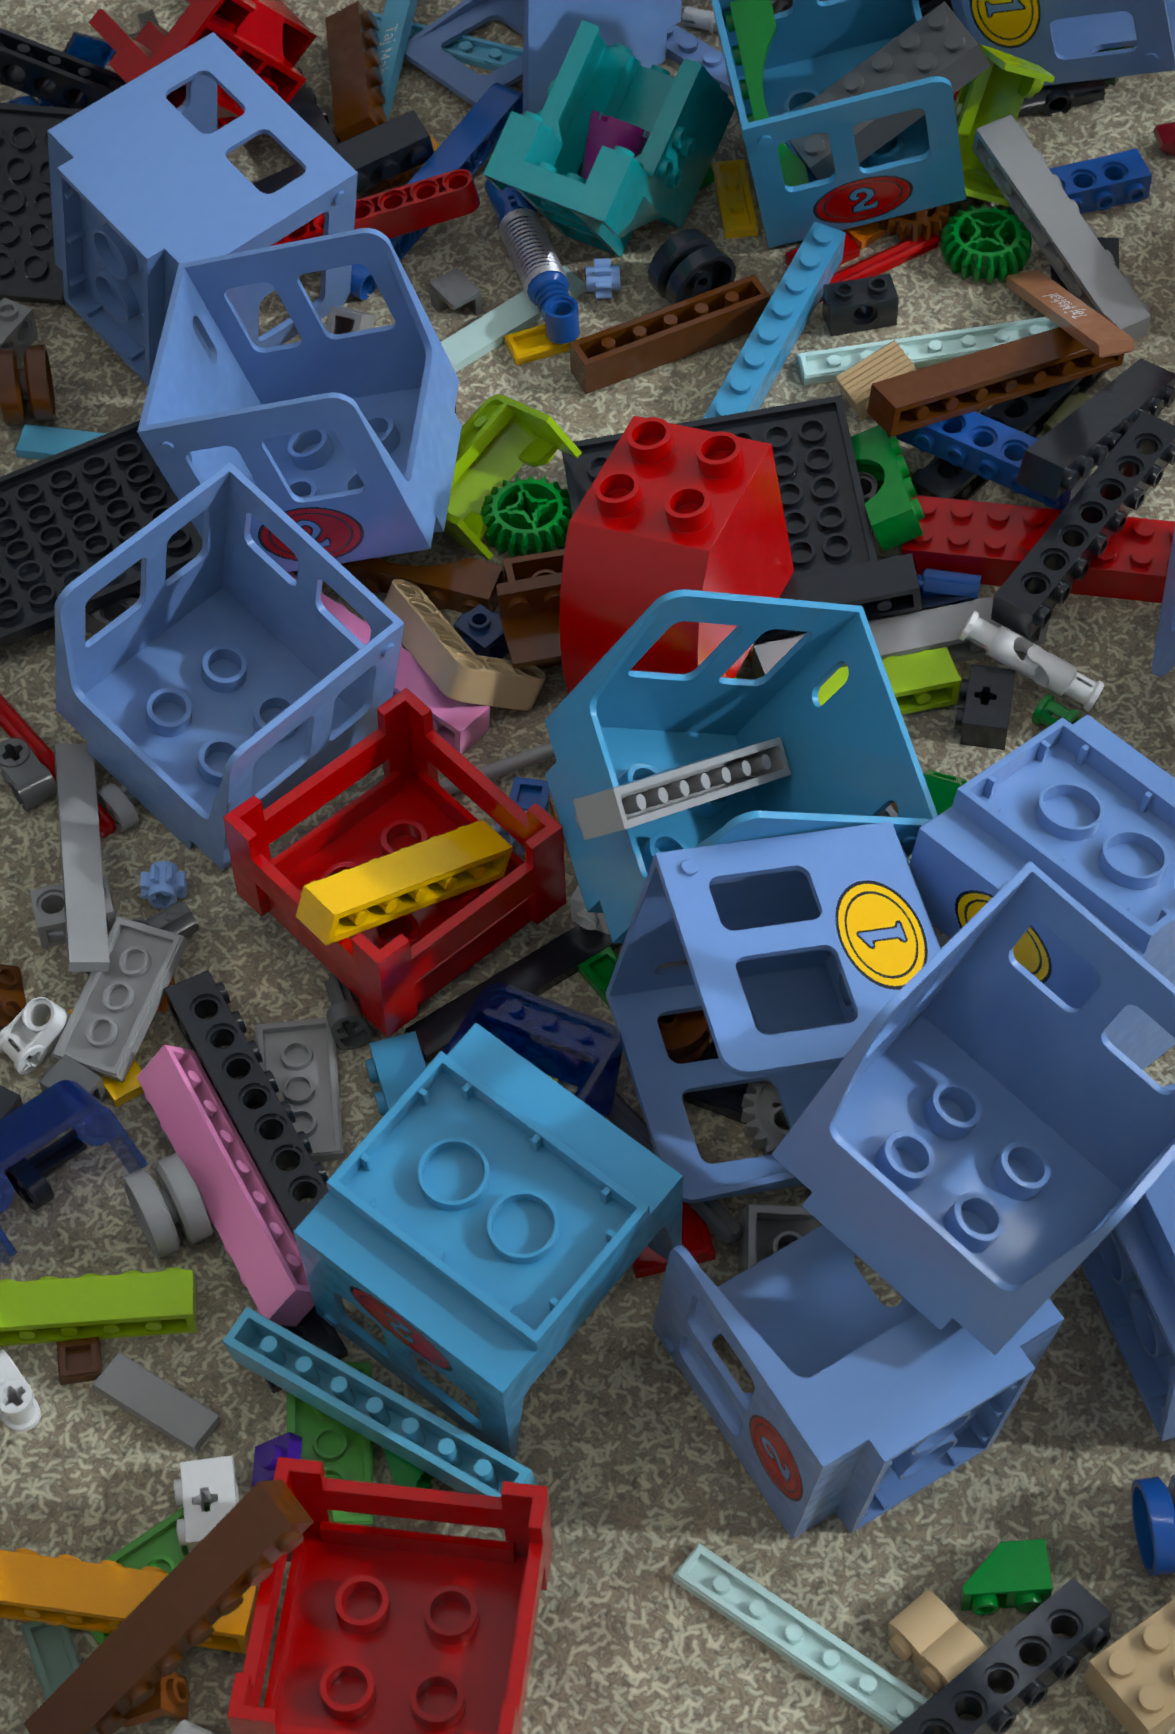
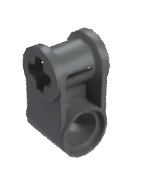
[0,738,57,812]

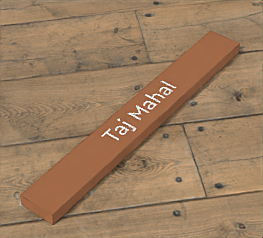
[1006,270,1134,358]

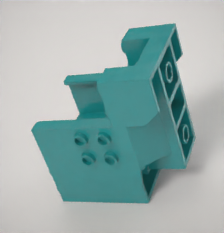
[483,20,735,257]

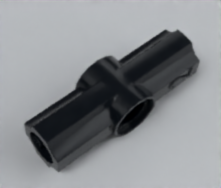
[1018,79,1105,117]

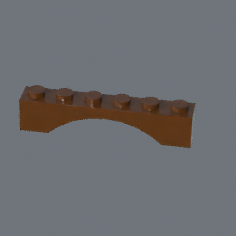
[294,558,505,614]

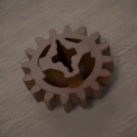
[877,204,950,242]

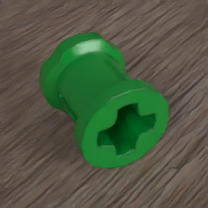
[1032,694,1082,727]

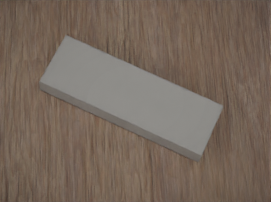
[93,1353,221,1454]

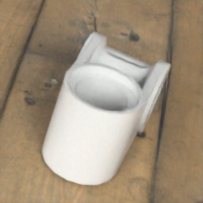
[0,997,70,1075]
[0,1349,41,1432]

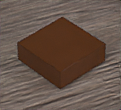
[57,1336,102,1385]

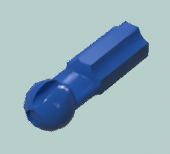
[917,568,981,604]

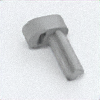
[96,783,139,833]

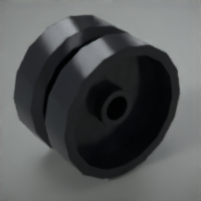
[648,228,736,305]

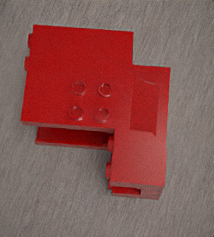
[89,0,317,129]

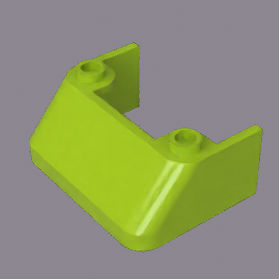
[955,44,1055,207]
[444,394,582,560]

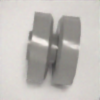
[122,1153,213,1260]

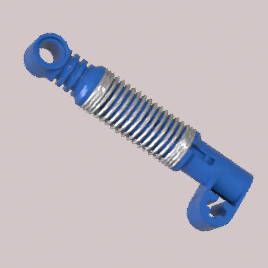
[485,179,580,344]

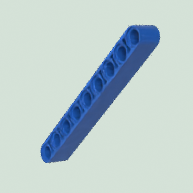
[350,82,523,301]

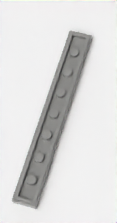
[54,743,110,972]

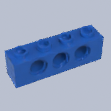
[1049,148,1152,214]

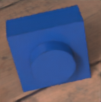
[510,777,551,812]

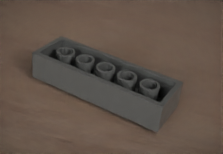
[789,1,990,181]

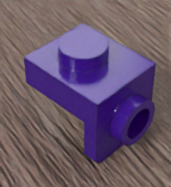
[252,1432,302,1487]

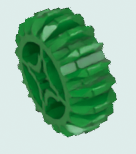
[940,204,1032,285]
[480,474,572,558]

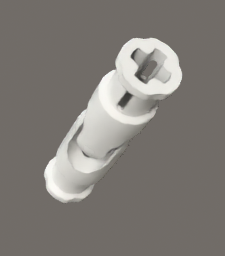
[958,610,1104,712]

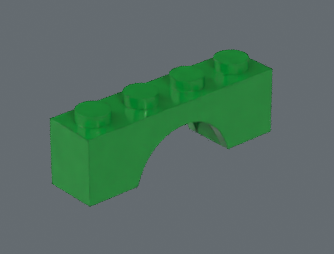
[851,425,925,551]

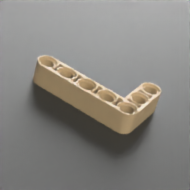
[383,579,546,711]

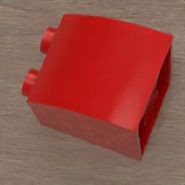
[559,416,794,695]

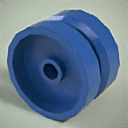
[1131,1474,1175,1576]

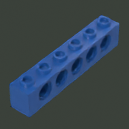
[896,411,1090,510]

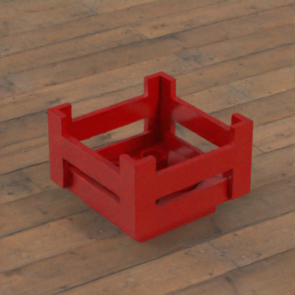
[223,687,566,1038]
[227,1457,553,1734]

